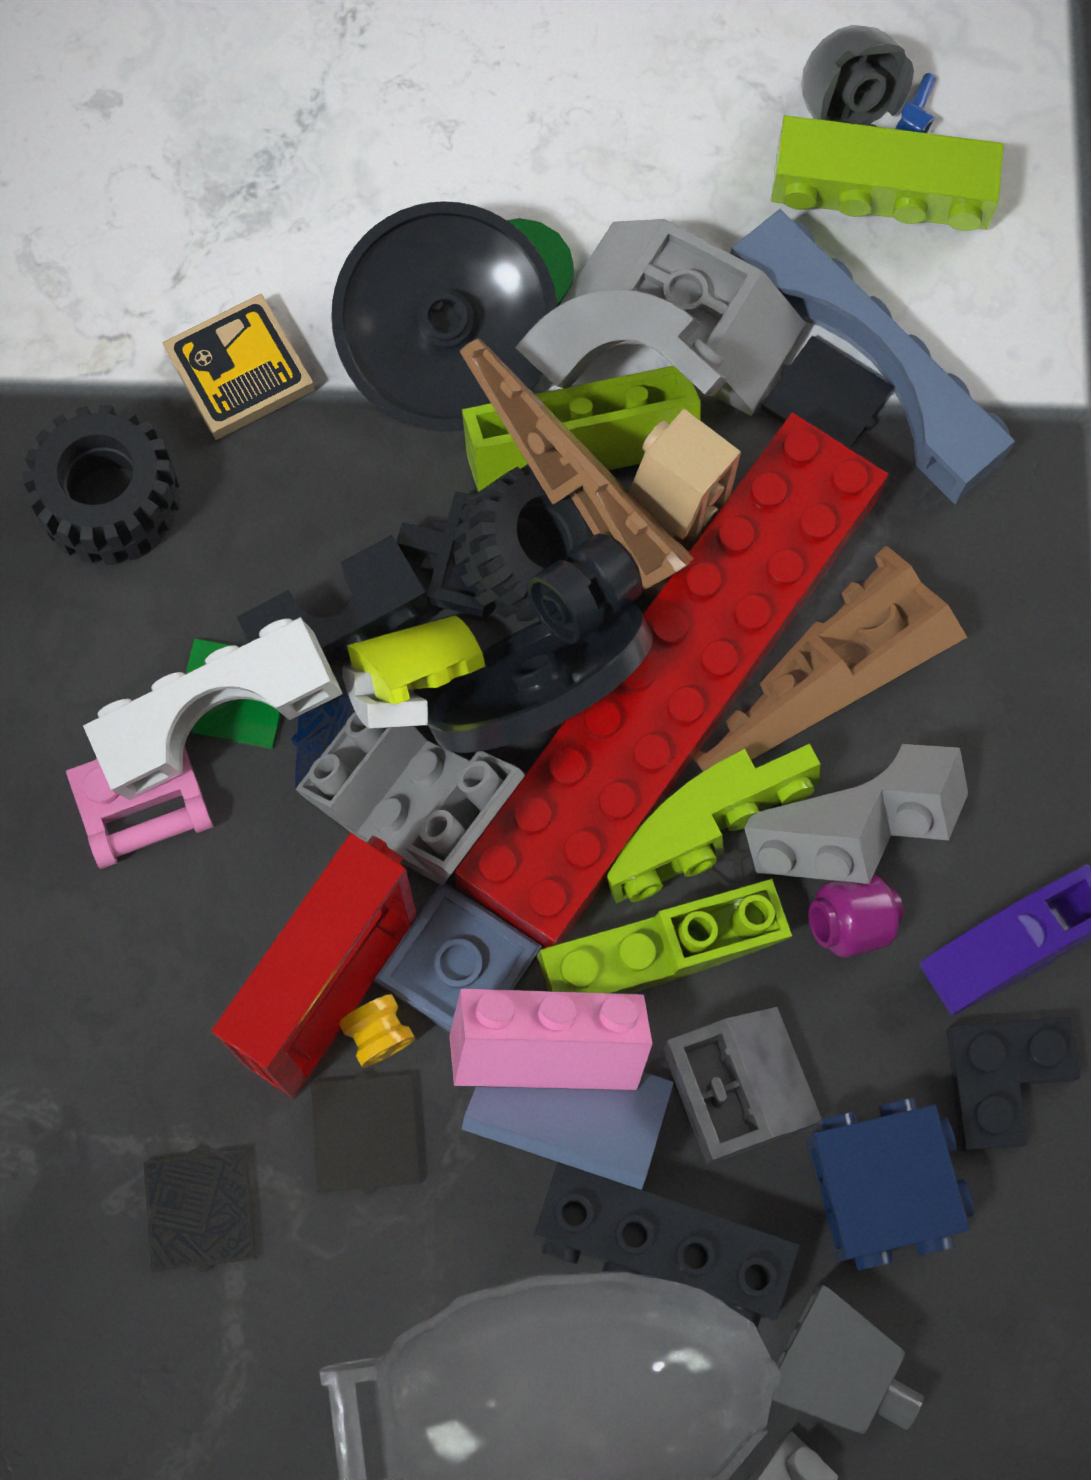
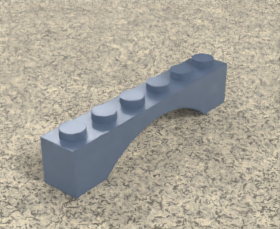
[730,209,1015,505]

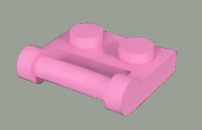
[66,745,214,870]

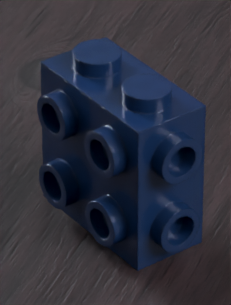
[806,1098,974,1271]

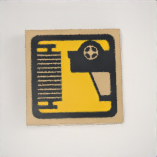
[162,293,315,441]

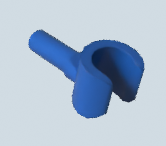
[895,73,936,133]

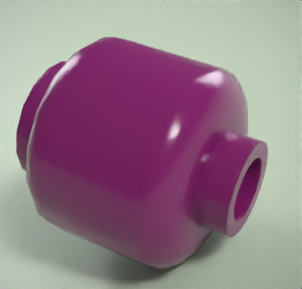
[808,874,903,958]

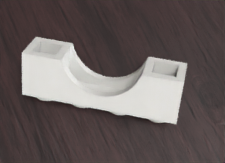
[83,617,343,800]

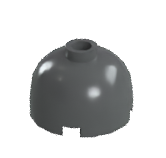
[801,25,914,127]

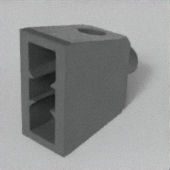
[759,1285,924,1435]

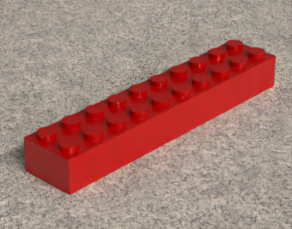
[454,412,889,949]

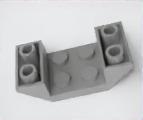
[559,219,806,416]
[295,712,525,886]

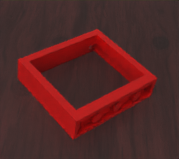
[211,833,417,1099]

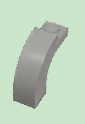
[515,290,728,397]

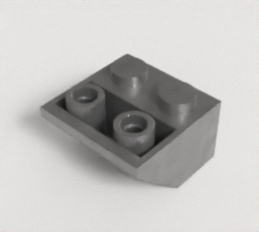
[663,1007,822,1166]

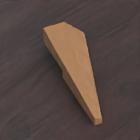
[460,339,694,590]
[693,546,967,772]

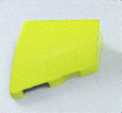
[347,616,485,705]

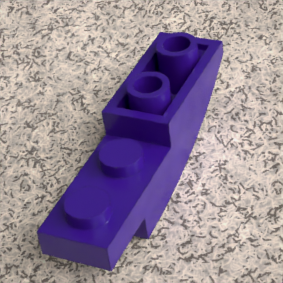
[919,864,1091,1016]

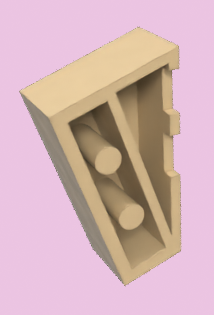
[629,409,741,601]

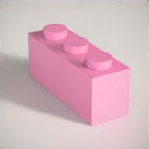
[449,989,652,1090]

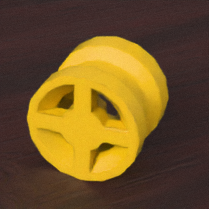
[339,994,415,1068]

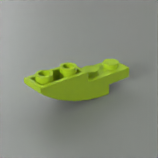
[607,744,821,904]
[537,879,792,994]

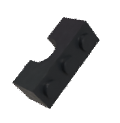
[237,535,428,665]

